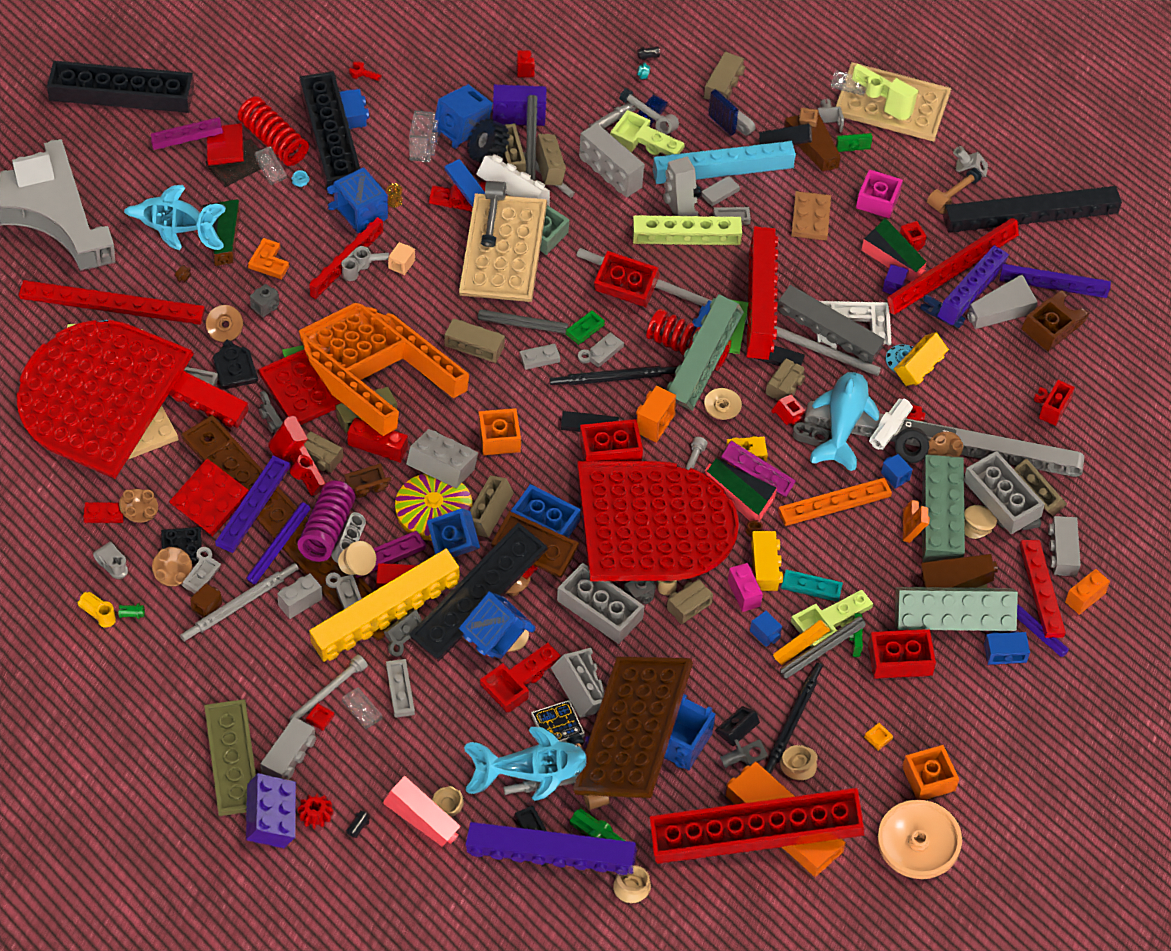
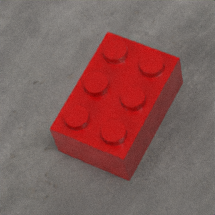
[594,251,660,308]
[579,419,643,461]
[868,629,936,679]

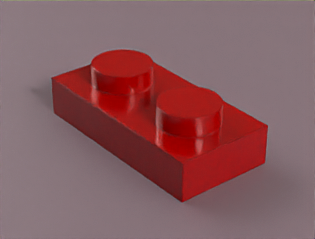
[83,502,124,523]

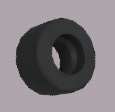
[895,427,929,463]

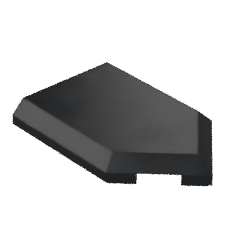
[213,339,258,389]

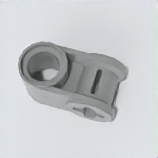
[93,542,128,579]

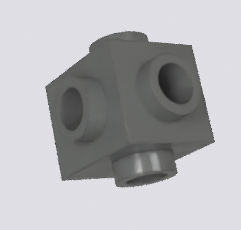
[250,284,279,318]
[624,581,656,604]

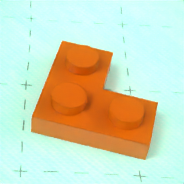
[248,238,289,280]
[903,500,930,543]

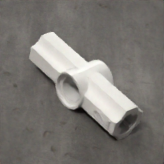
[869,398,913,450]

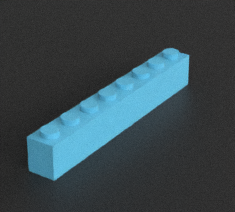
[653,141,796,184]

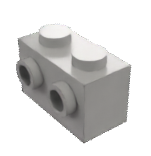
[277,574,322,619]

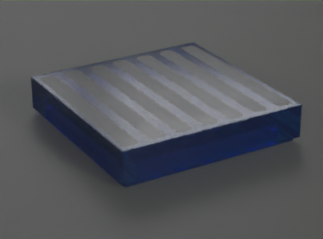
[708,89,739,136]

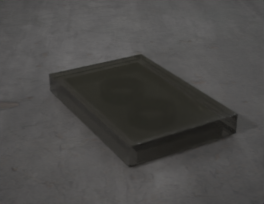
[206,139,270,187]

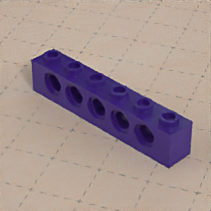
[937,245,1009,326]

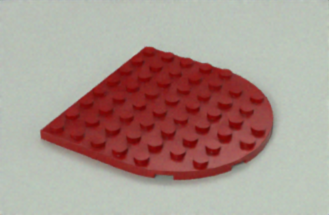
[17,320,194,479]
[577,461,739,581]

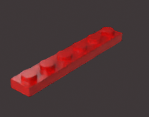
[309,217,383,299]
[1019,540,1066,638]

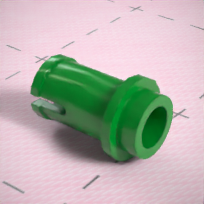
[118,603,145,619]

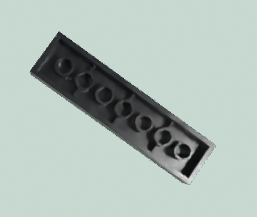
[47,61,194,113]
[299,71,360,195]

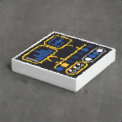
[531,700,584,742]

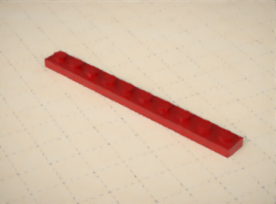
[887,218,1019,315]
[19,280,205,325]

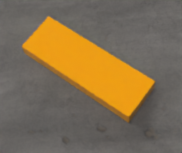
[773,620,830,665]

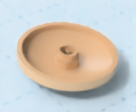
[878,800,962,879]

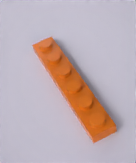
[778,478,892,526]

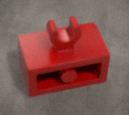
[1034,380,1075,426]

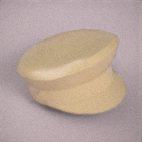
[964,505,997,539]
[338,541,376,576]
[780,745,817,780]
[613,866,651,903]

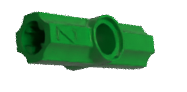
[569,808,625,841]

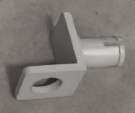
[817,99,844,132]
[953,146,988,177]

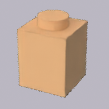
[388,242,415,275]

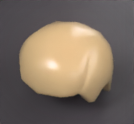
[432,786,463,817]

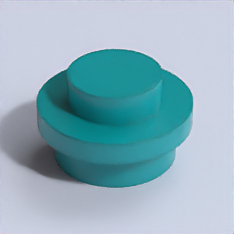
[636,62,650,80]

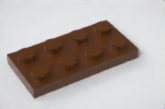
[491,511,579,578]

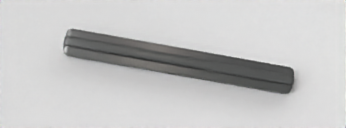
[526,95,537,181]
[478,310,569,334]
[780,616,866,678]

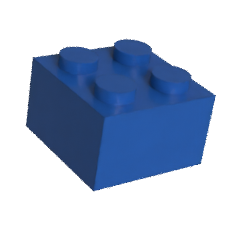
[427,508,480,558]

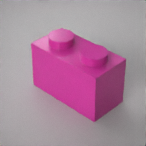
[728,563,763,612]

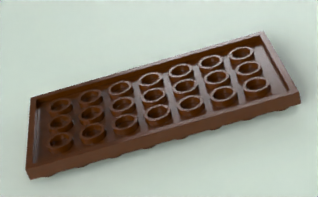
[573,656,693,798]

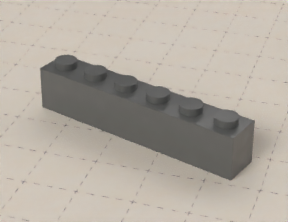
[777,285,885,364]

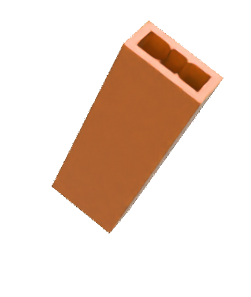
[725,762,846,877]

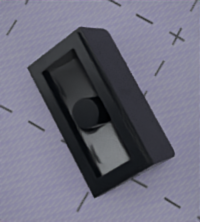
[715,706,760,746]

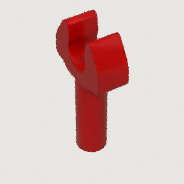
[349,62,381,81]

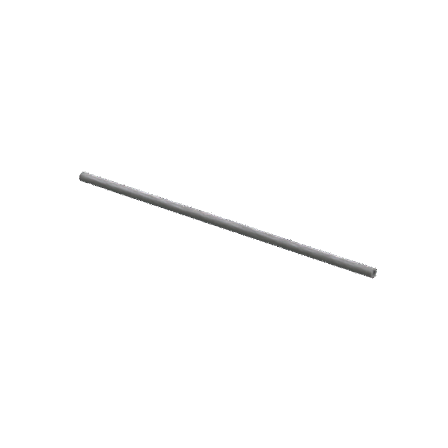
[577,248,881,376]

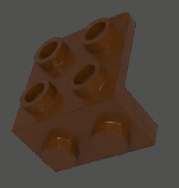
[343,463,392,499]

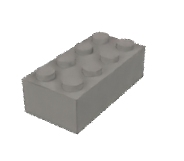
[579,123,644,198]
[964,451,1045,534]
[557,563,645,644]

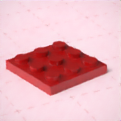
[169,459,249,537]

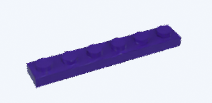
[999,264,1111,298]
[215,456,290,553]

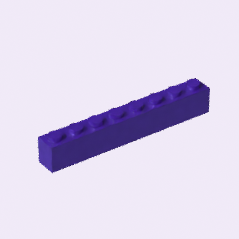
[466,822,637,875]

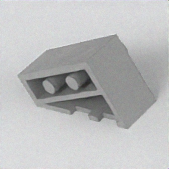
[663,156,698,216]
[551,648,605,718]

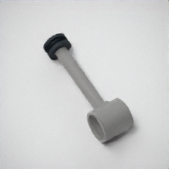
[619,88,679,135]

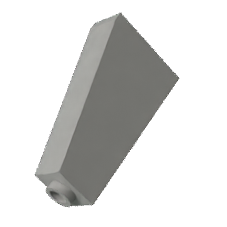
[967,275,1038,329]

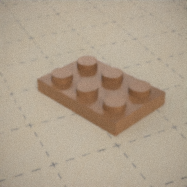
[791,191,831,240]

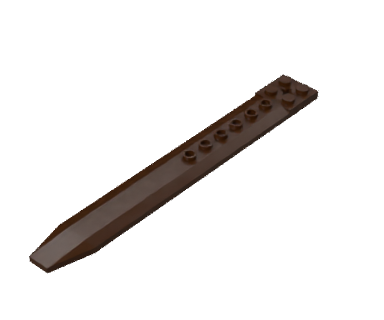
[181,415,392,641]

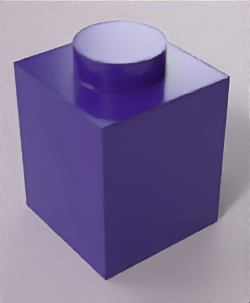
[883,264,908,294]

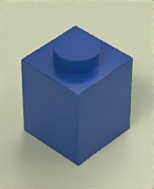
[881,454,913,489]
[750,611,782,647]

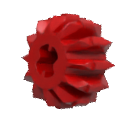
[298,792,334,830]

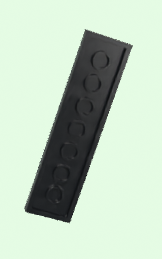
[409,522,548,662]

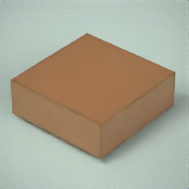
[799,108,818,127]

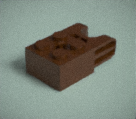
[1021,290,1090,352]

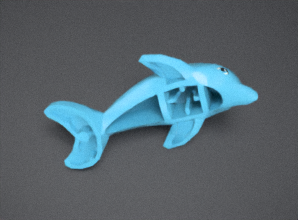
[124,185,226,250]
[810,372,879,471]
[464,727,587,801]

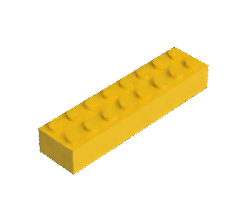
[309,548,459,662]

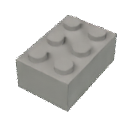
[406,429,478,488]

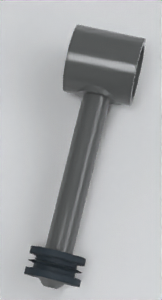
[481,181,506,247]

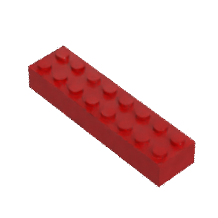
[746,226,778,360]

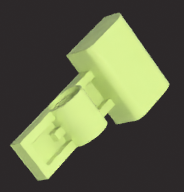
[852,64,918,120]
[610,110,685,155]
[791,590,873,648]

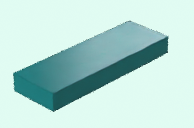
[781,569,843,602]

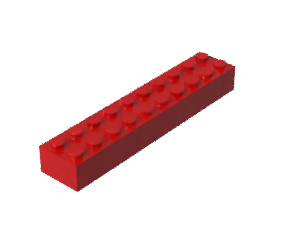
[650,788,864,864]

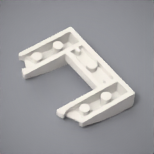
[816,301,891,350]

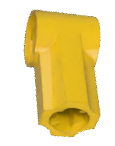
[78,592,116,627]

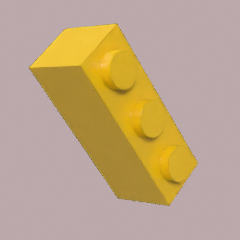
[894,332,949,386]
[751,531,783,591]

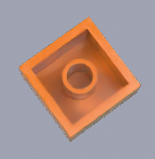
[636,385,676,443]
[478,408,521,456]
[902,745,959,800]

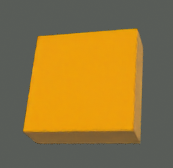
[864,723,893,750]

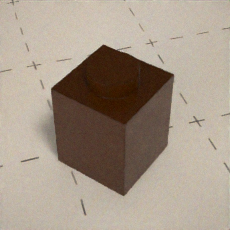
[190,583,222,618]

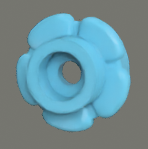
[292,170,309,187]

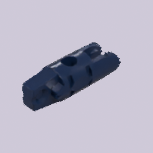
[920,294,966,328]

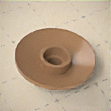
[206,305,243,342]

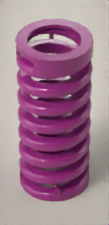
[298,481,356,562]

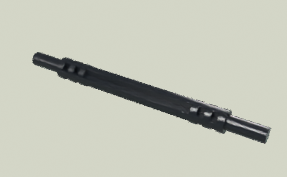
[549,366,678,385]
[765,662,823,774]

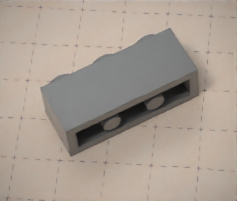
[1048,516,1081,576]
[261,717,316,780]

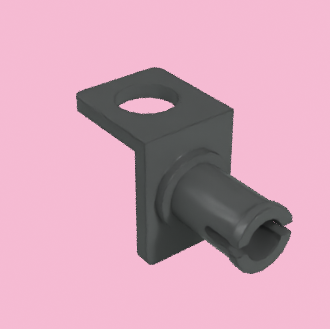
[720,739,768,768]

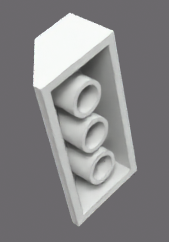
[476,154,550,207]

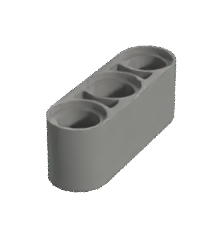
[331,512,366,563]

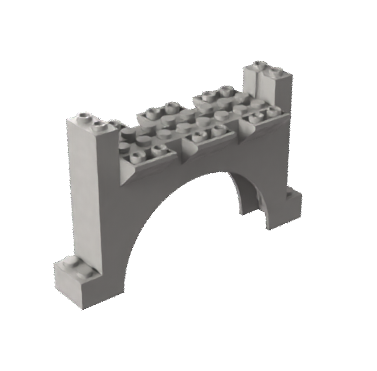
[0,139,116,271]

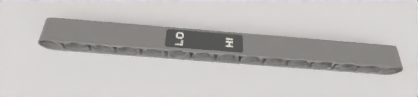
[804,401,1085,477]

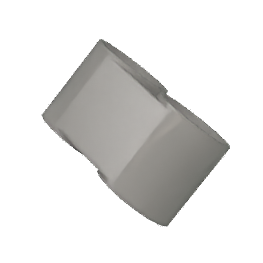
[342,246,389,281]

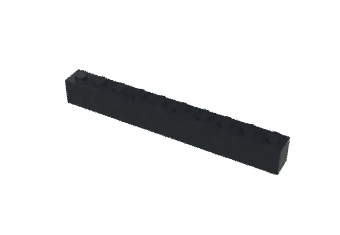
[943,186,1122,233]

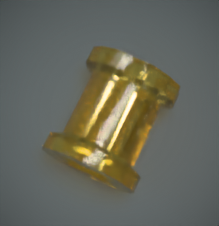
[386,183,403,207]

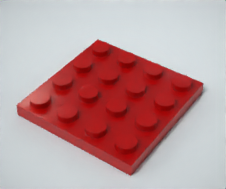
[258,349,341,425]

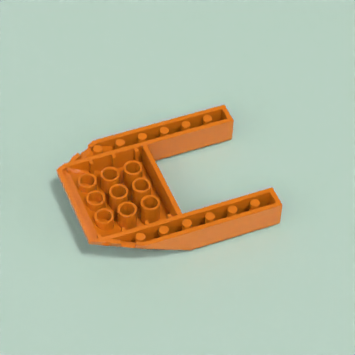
[299,302,469,436]

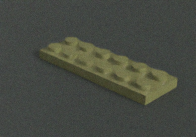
[204,699,256,816]

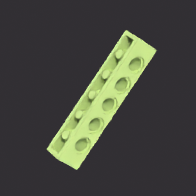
[632,215,742,245]

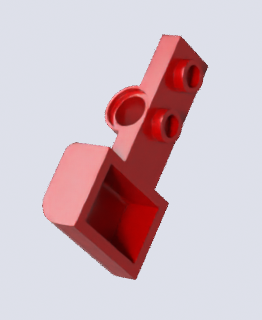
[429,182,486,212]
[268,416,325,496]
[480,643,561,713]

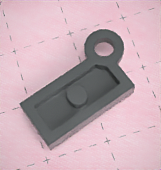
[259,391,283,433]
[384,609,423,656]

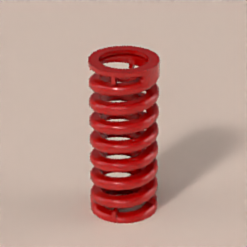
[237,96,309,166]
[646,308,731,371]

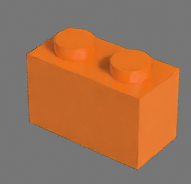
[1065,569,1110,615]

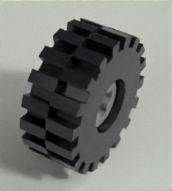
[467,118,510,163]

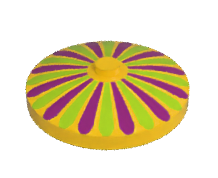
[395,474,473,541]

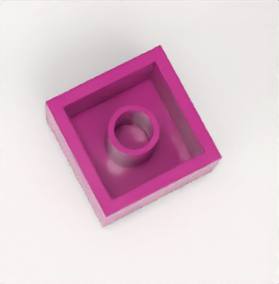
[856,169,903,219]

